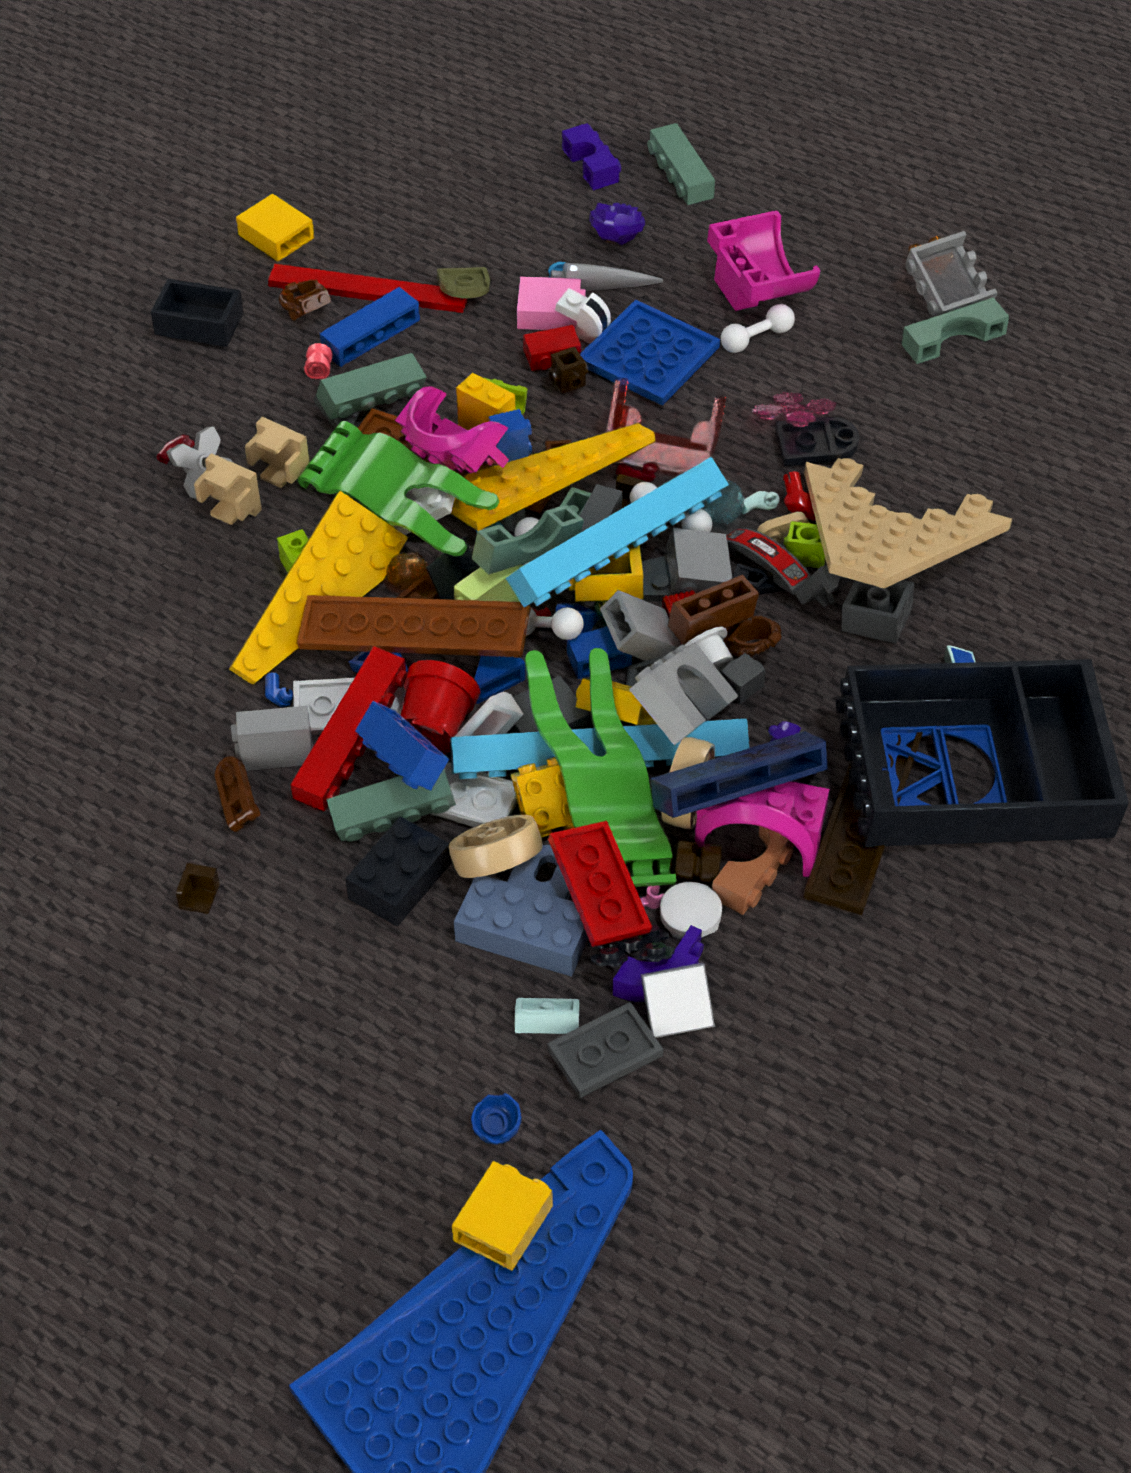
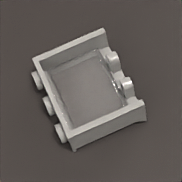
[905,231,997,316]

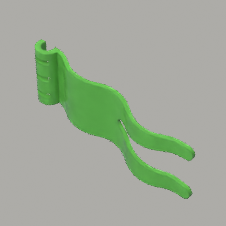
[298,421,499,556]
[525,648,677,887]

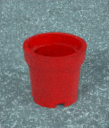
[400,660,480,755]

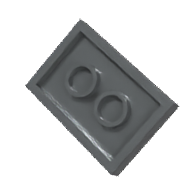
[547,1002,663,1098]

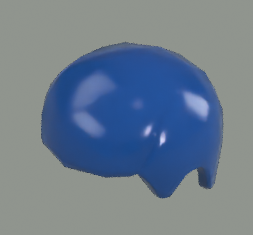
[471,1093,522,1145]

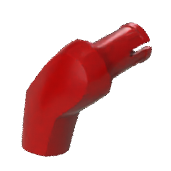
[783,471,816,521]

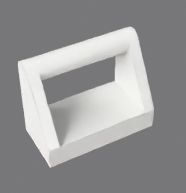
[454,692,523,737]

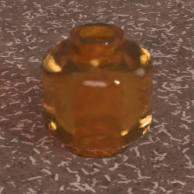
[386,552,429,590]

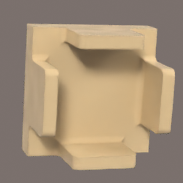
[245,417,310,488]
[194,453,262,525]

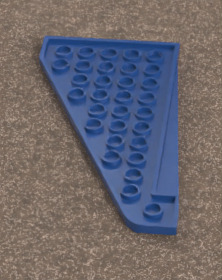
[289,1130,633,1473]

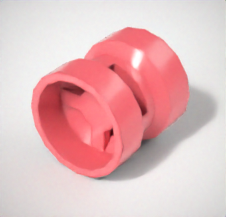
[304,343,333,379]

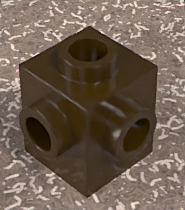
[549,346,588,394]

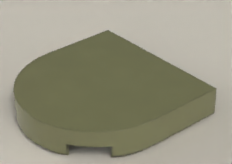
[437,267,490,298]

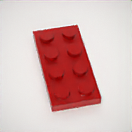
[548,821,652,947]

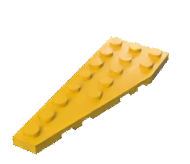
[451,423,656,531]
[229,491,409,684]

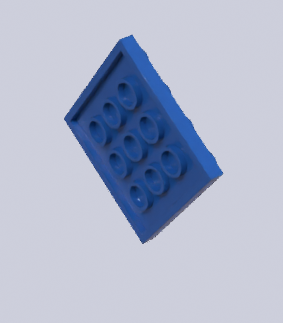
[580,300,720,406]

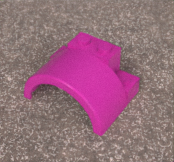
[707,211,820,311]

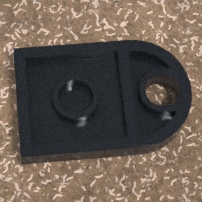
[775,417,859,467]

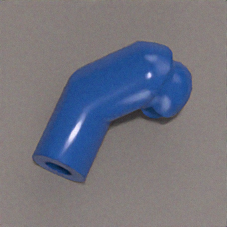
[265,673,294,707]

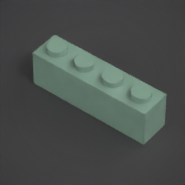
[647,123,715,205]
[316,353,427,420]
[327,768,456,842]

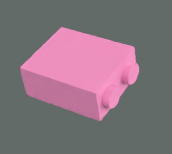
[517,277,586,330]

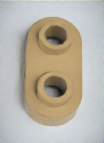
[757,512,810,544]

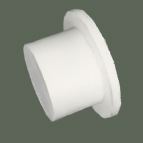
[684,627,733,671]

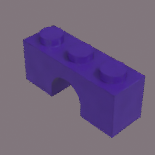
[562,123,621,190]

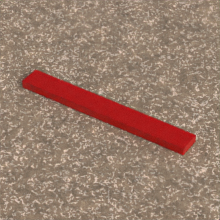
[268,264,468,313]

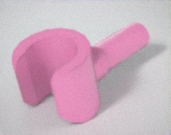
[641,885,664,909]

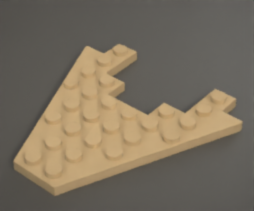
[804,458,1012,588]

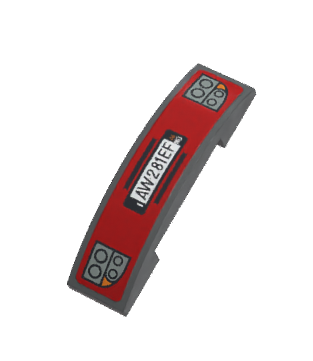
[726,528,812,595]

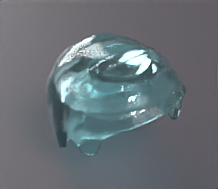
[702,480,744,524]

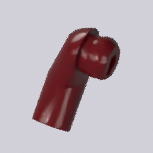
[156,434,195,464]
[616,463,657,482]

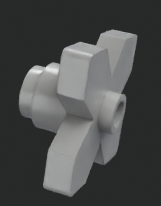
[167,427,232,498]

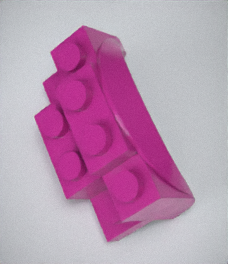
[395,386,509,474]

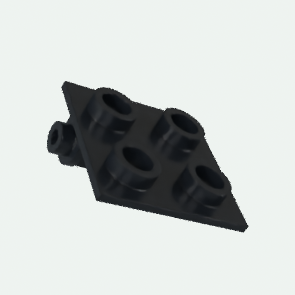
[426,536,480,600]

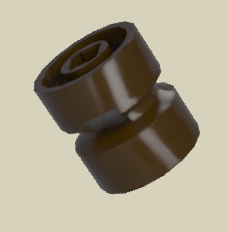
[675,840,722,884]

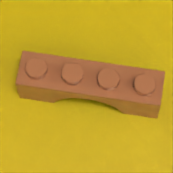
[712,826,795,915]

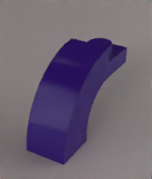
[613,925,704,1002]

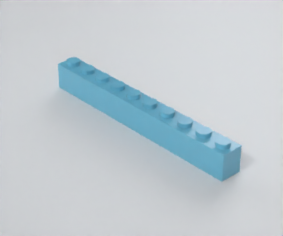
[506,457,729,608]
[449,719,749,779]

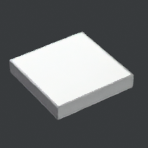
[640,963,715,1038]

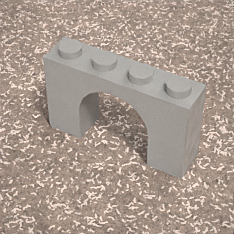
[629,642,738,746]

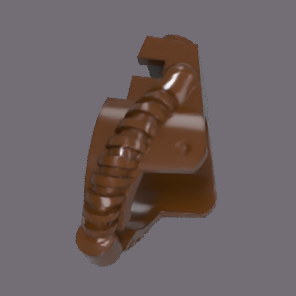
[279,280,331,321]
[723,616,782,659]

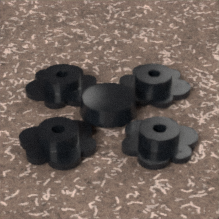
[587,925,675,967]

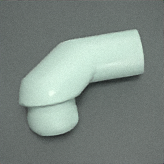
[738,491,780,514]

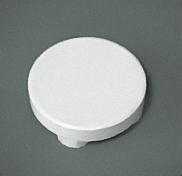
[660,882,722,940]

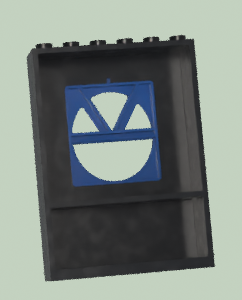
[836,659,1129,847]

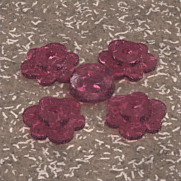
[752,392,836,427]

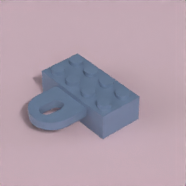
[454,845,588,977]

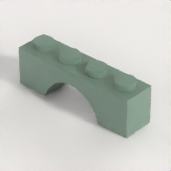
[902,297,1009,364]
[472,505,584,575]

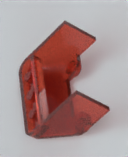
[606,378,726,474]

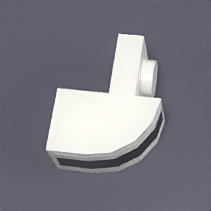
[555,288,611,344]

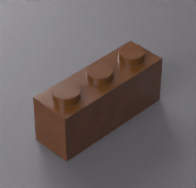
[668,575,759,645]

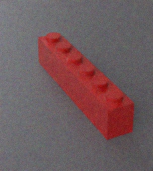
[290,646,408,811]

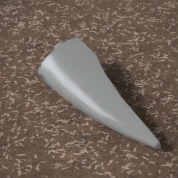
[551,263,663,291]

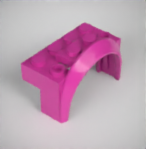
[695,781,830,877]

